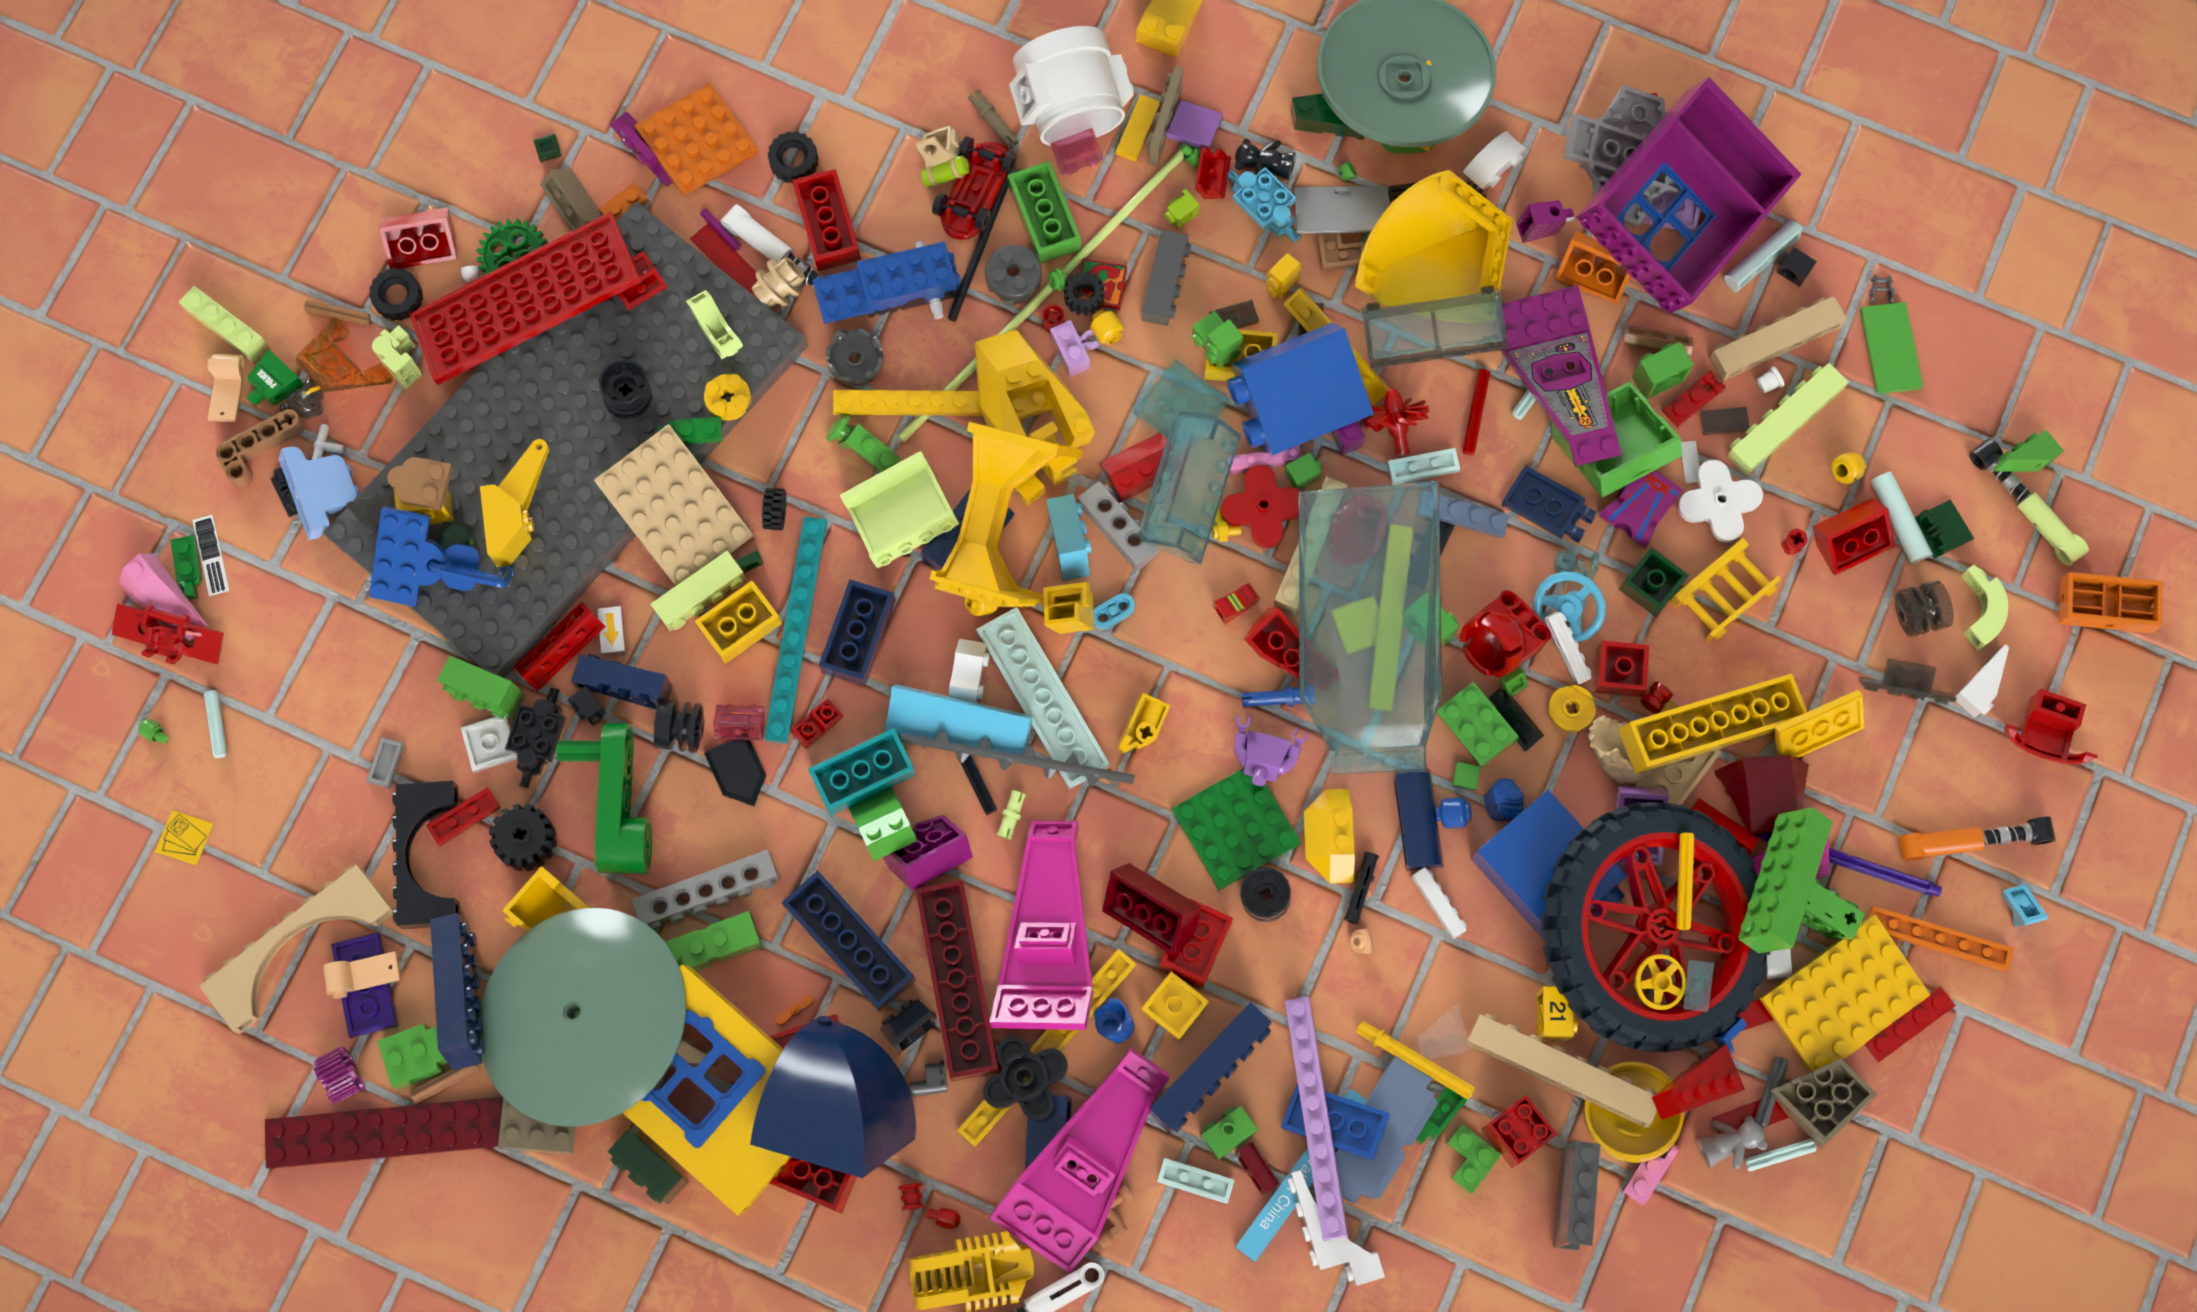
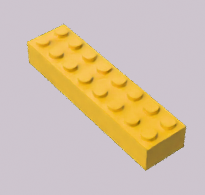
[1618,673,1807,774]

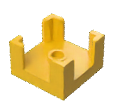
[1029,421,1078,487]
[1141,971,1209,1043]

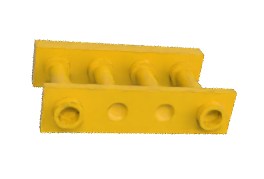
[1670,538,1781,642]

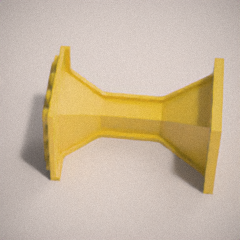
[930,422,1083,607]

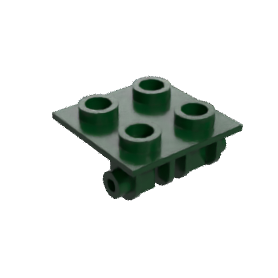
[1915,499,1975,559]

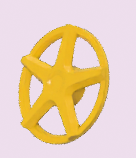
[1634,954,1686,1010]

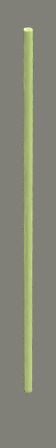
[898,145,1190,442]

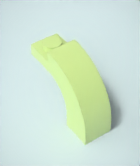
[686,290,743,359]
[1961,564,2008,651]

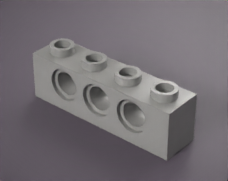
[1078,481,1159,572]

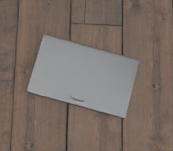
[1294,186,1390,234]

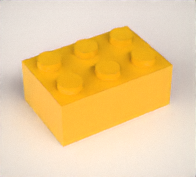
[1204,329,1278,381]
[695,581,782,664]

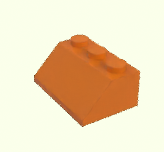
[1555,231,1630,305]

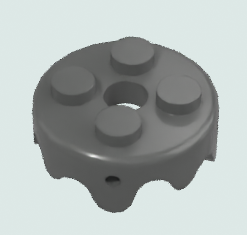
[985,245,1042,303]
[826,328,884,386]

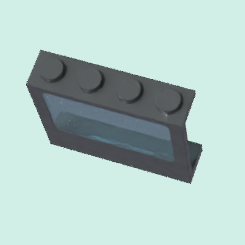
[1553,1141,1601,1251]

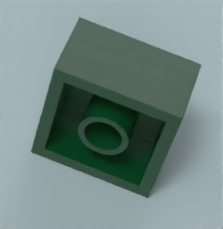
[1619,547,1689,617]

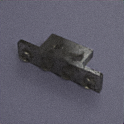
[1859,658,1957,705]

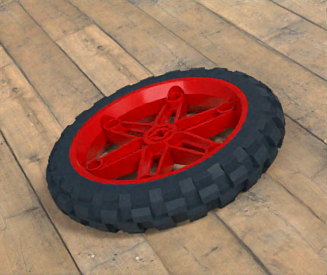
[1541,802,1770,1052]

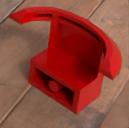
[2004,689,2098,764]

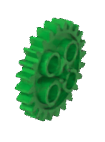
[476,218,548,276]

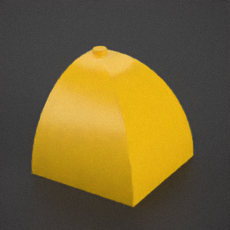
[1355,170,1513,324]

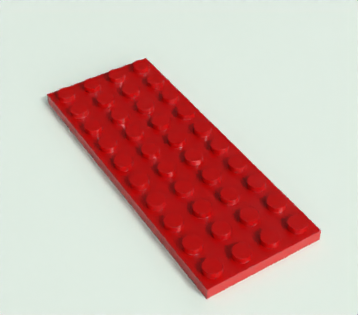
[409,212,642,385]

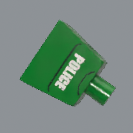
[245,350,305,406]

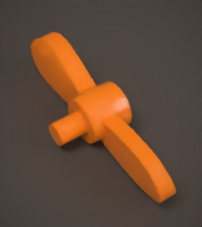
[775,995,815,1025]

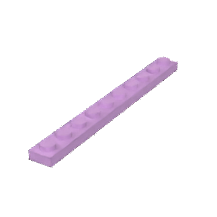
[1285,996,1348,1241]

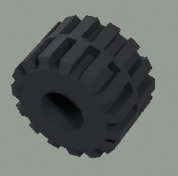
[489,804,557,871]

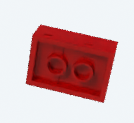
[1159,898,1233,989]

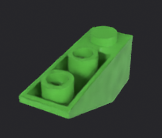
[1993,430,2064,472]

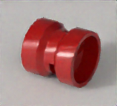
[1042,305,1065,333]
[1640,681,1673,714]

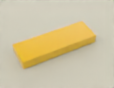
[1116,94,1160,162]

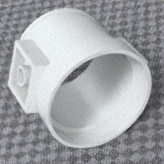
[1009,26,1134,146]

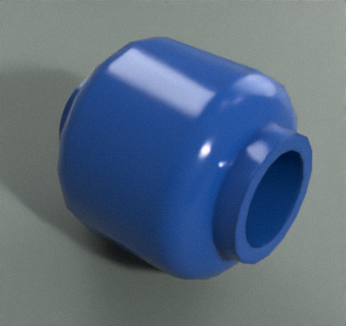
[1436,797,1472,829]

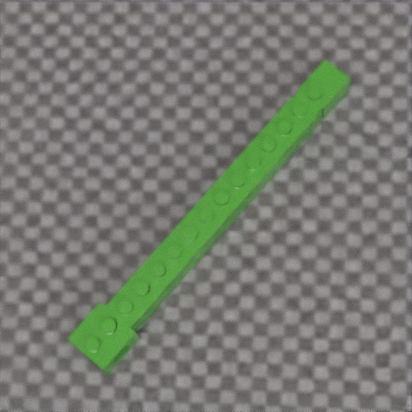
[377,911,763,1090]

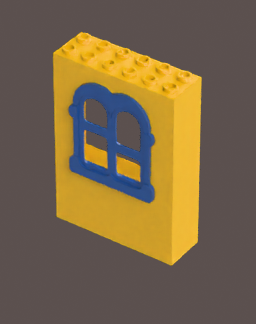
[623,964,792,1216]

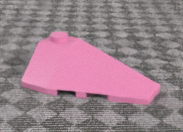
[119,553,208,641]

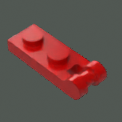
[1662,370,1726,428]

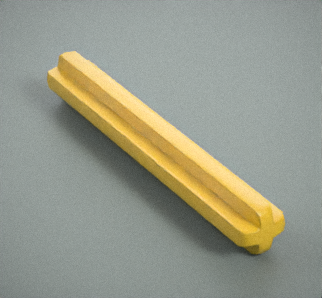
[1677,833,1694,930]

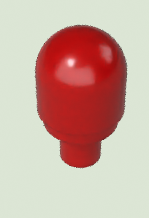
[926,1207,961,1230]

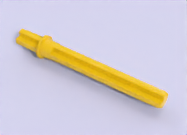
[1356,1021,1475,1099]

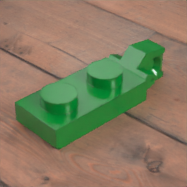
[657,417,723,444]
[170,535,203,600]
[1415,1087,1468,1145]

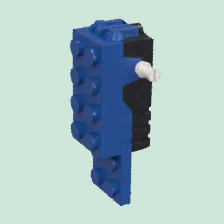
[813,241,961,324]

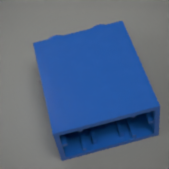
[1227,323,1374,456]
[1471,790,1627,941]

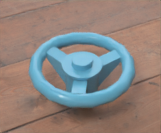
[1533,571,1606,643]

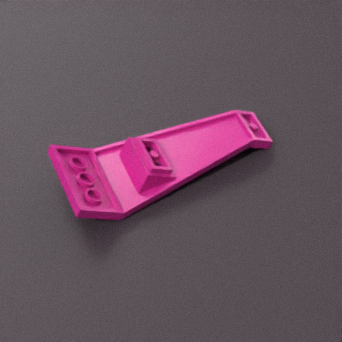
[989,821,1094,1030]

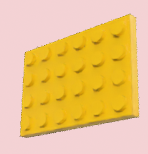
[1759,915,1930,1073]

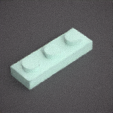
[1387,448,1460,485]
[1157,1158,1235,1204]

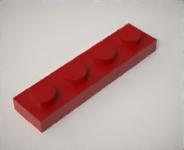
[1864,986,1956,1062]

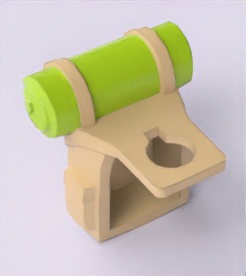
[916,125,969,188]

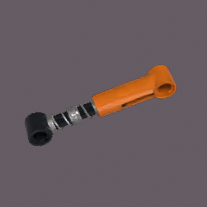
[1898,816,2056,861]

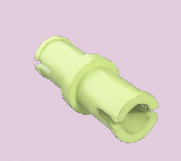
[997,790,1026,840]

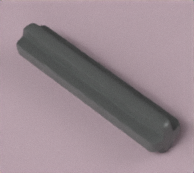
[1754,1057,1788,1127]

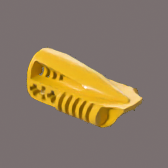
[907,1231,1034,1312]

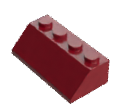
[1102,863,1201,956]

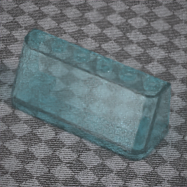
[1138,411,1241,565]

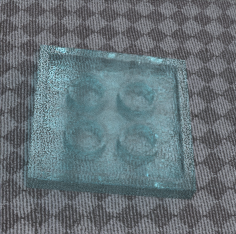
[1133,360,1229,453]

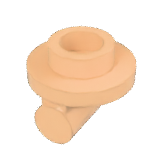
[1350,928,1373,954]

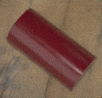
[1236,1142,1280,1195]

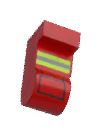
[1214,583,1260,624]

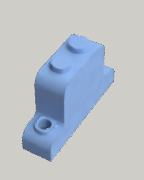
[278,446,360,540]

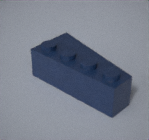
[571,654,673,710]

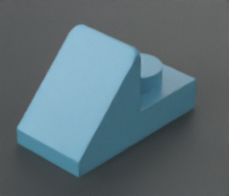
[2003,884,2048,927]

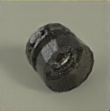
[1895,580,1954,637]

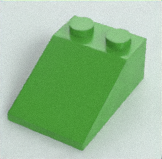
[849,788,917,861]

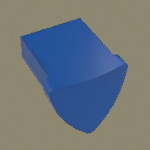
[1712,1016,1747,1054]

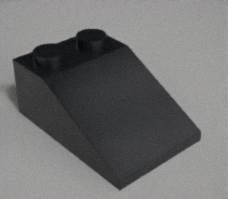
[880,999,937,1054]

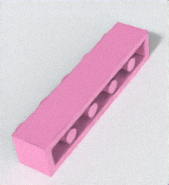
[1228,445,1301,475]

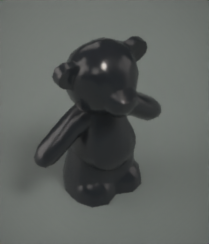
[1235,139,1296,180]

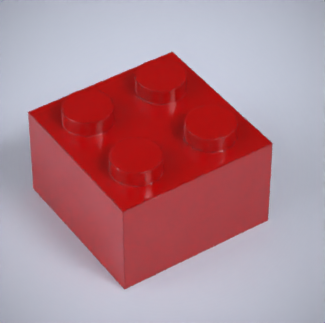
[1595,640,1649,697]

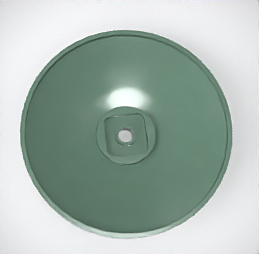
[1317,0,1496,148]

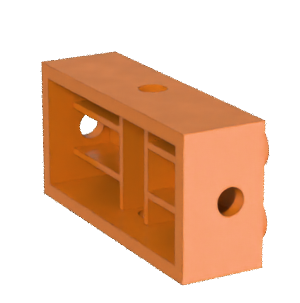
[2059,572,2163,633]

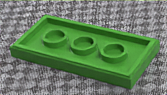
[1859,302,1923,395]

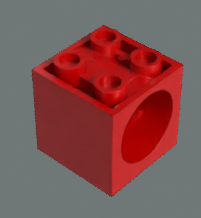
[1482,1095,1557,1168]

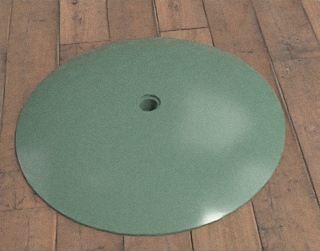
[479,908,686,1127]

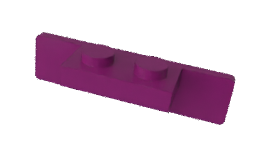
[610,112,673,187]

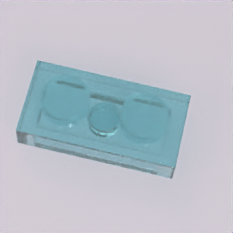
[1683,959,1714,1012]

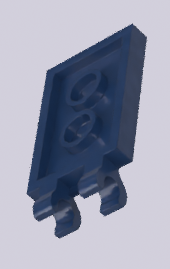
[1502,465,1597,543]

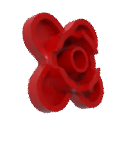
[1221,465,1306,549]

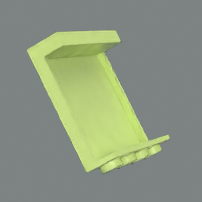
[840,451,959,568]

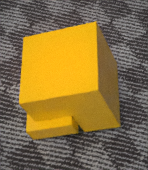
[1043,582,1094,634]

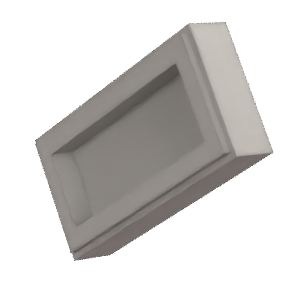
[366,737,405,789]

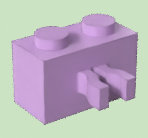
[1050,320,1099,378]

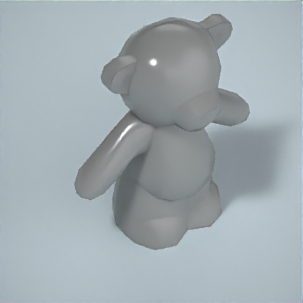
[1697,1116,1767,1169]

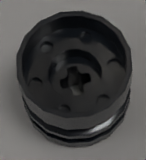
[599,359,652,420]
[654,699,705,753]
[1240,867,1291,922]

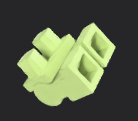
[372,325,423,390]

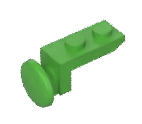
[826,414,901,472]

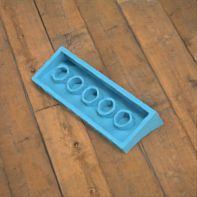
[884,684,1033,754]

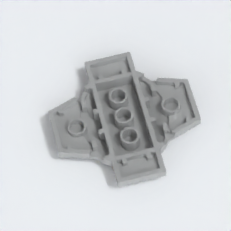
[1563,85,1680,227]

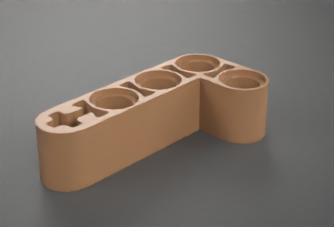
[215,409,305,487]

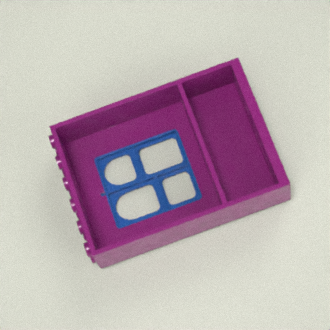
[1576,77,1801,314]

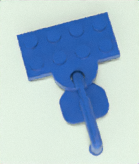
[369,506,514,607]

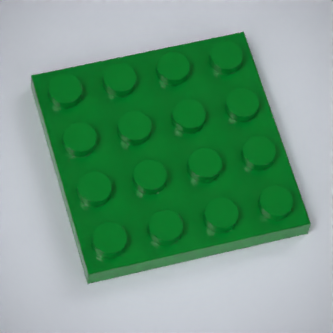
[1171,768,1301,891]

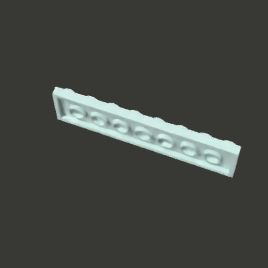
[976,607,1110,790]

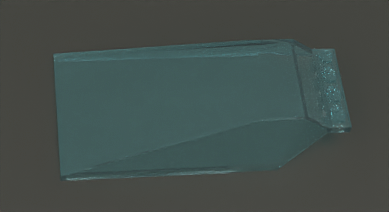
[1299,481,1442,775]

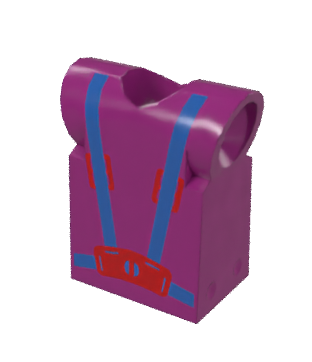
[1599,470,1683,549]

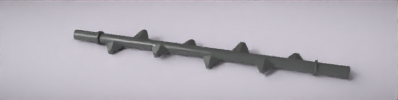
[900,730,1135,786]

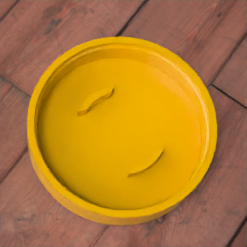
[1584,1062,1684,1163]

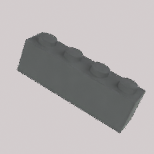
[1142,230,1191,326]

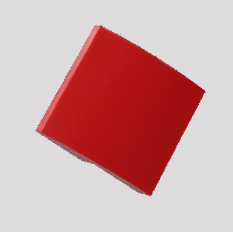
[617,251,668,311]

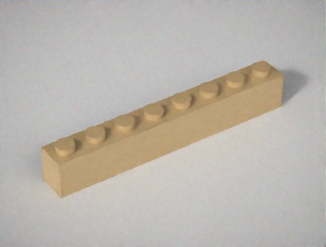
[1466,1014,1657,1128]

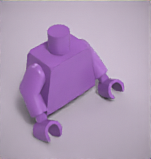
[1234,715,1308,786]

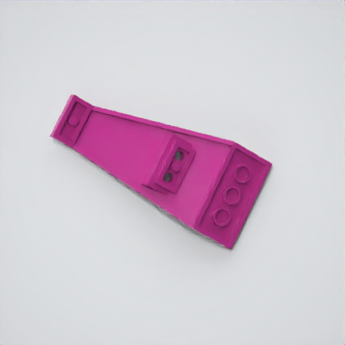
[990,1047,1170,1274]

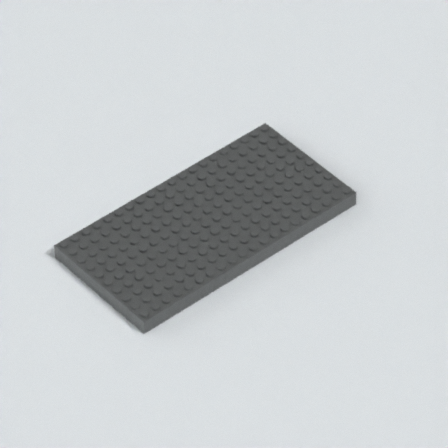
[323,202,808,678]

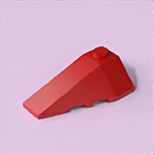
[1244,607,1339,692]

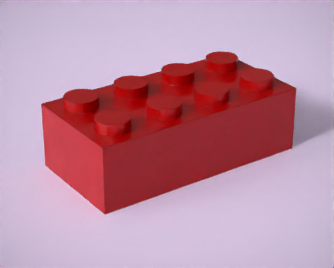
[792,169,861,271]

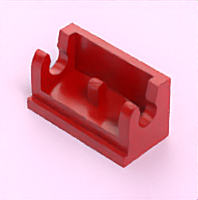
[1195,147,1231,199]

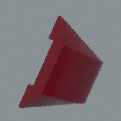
[1714,755,1809,834]

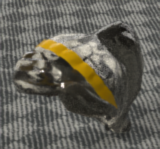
[280,371,325,419]

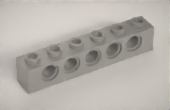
[631,850,780,930]

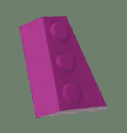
[883,815,973,891]

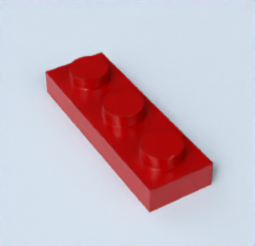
[426,787,501,846]

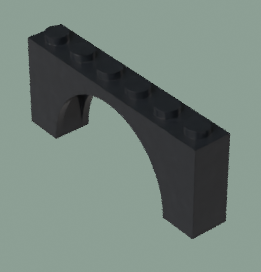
[392,781,460,929]

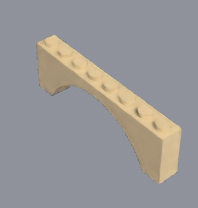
[199,864,393,1034]

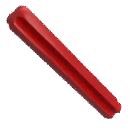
[1462,369,1490,455]

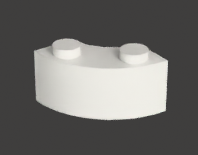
[1463,131,1526,190]
[949,639,990,703]

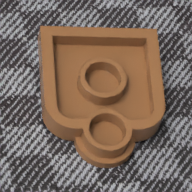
[387,457,453,511]

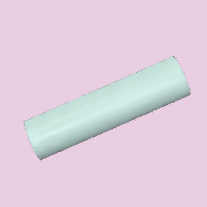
[1724,220,1802,293]
[1871,472,1933,565]

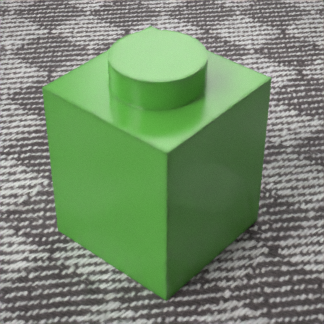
[1285,453,1322,490]

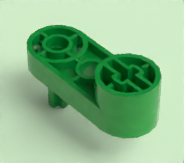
[556,723,653,874]

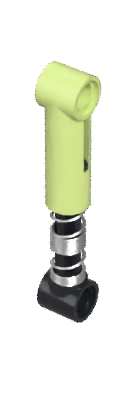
[1969,438,2089,566]

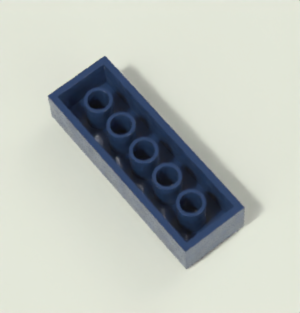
[781,870,916,1012]
[430,913,485,1070]
[1149,1002,1272,1134]

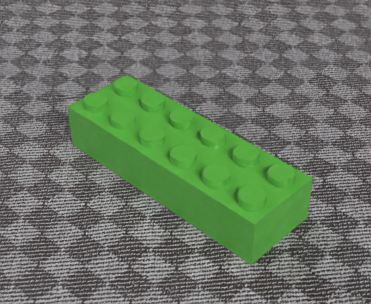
[1738,807,1833,953]

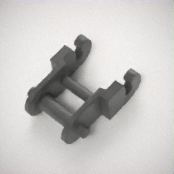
[1869,274,1895,304]

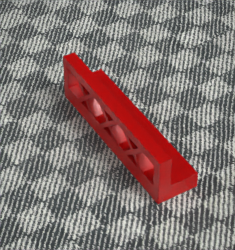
[514,602,606,691]

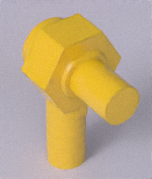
[1211,505,1241,542]

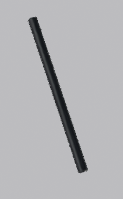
[948,179,1008,322]

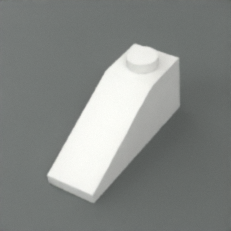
[1953,644,2009,718]

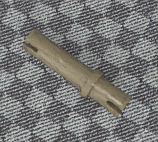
[968,90,1019,150]

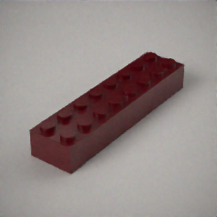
[915,879,999,1082]

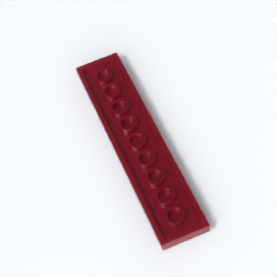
[265,1097,504,1169]

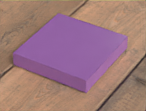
[1166,100,1223,149]

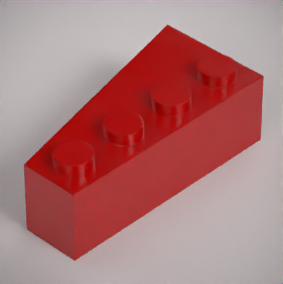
[1652,1044,1745,1120]

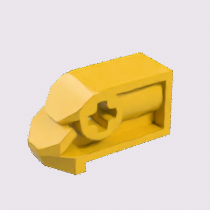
[1117,693,1171,754]

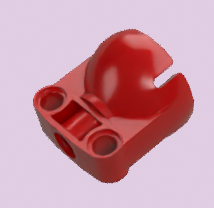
[1460,590,1552,677]

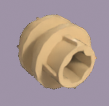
[752,257,805,309]

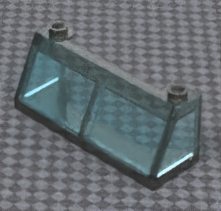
[1361,285,1509,369]

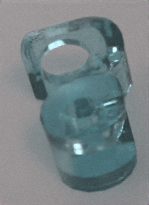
[1553,550,1599,580]

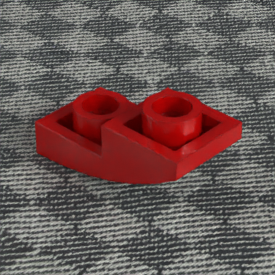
[791,699,843,749]

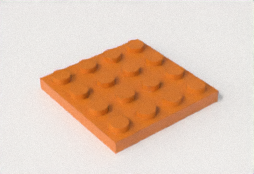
[634,82,759,197]

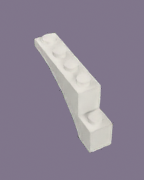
[1287,1170,1385,1286]

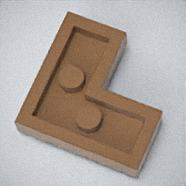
[1316,233,1365,271]

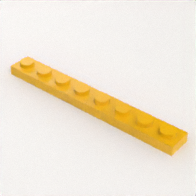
[833,390,983,416]

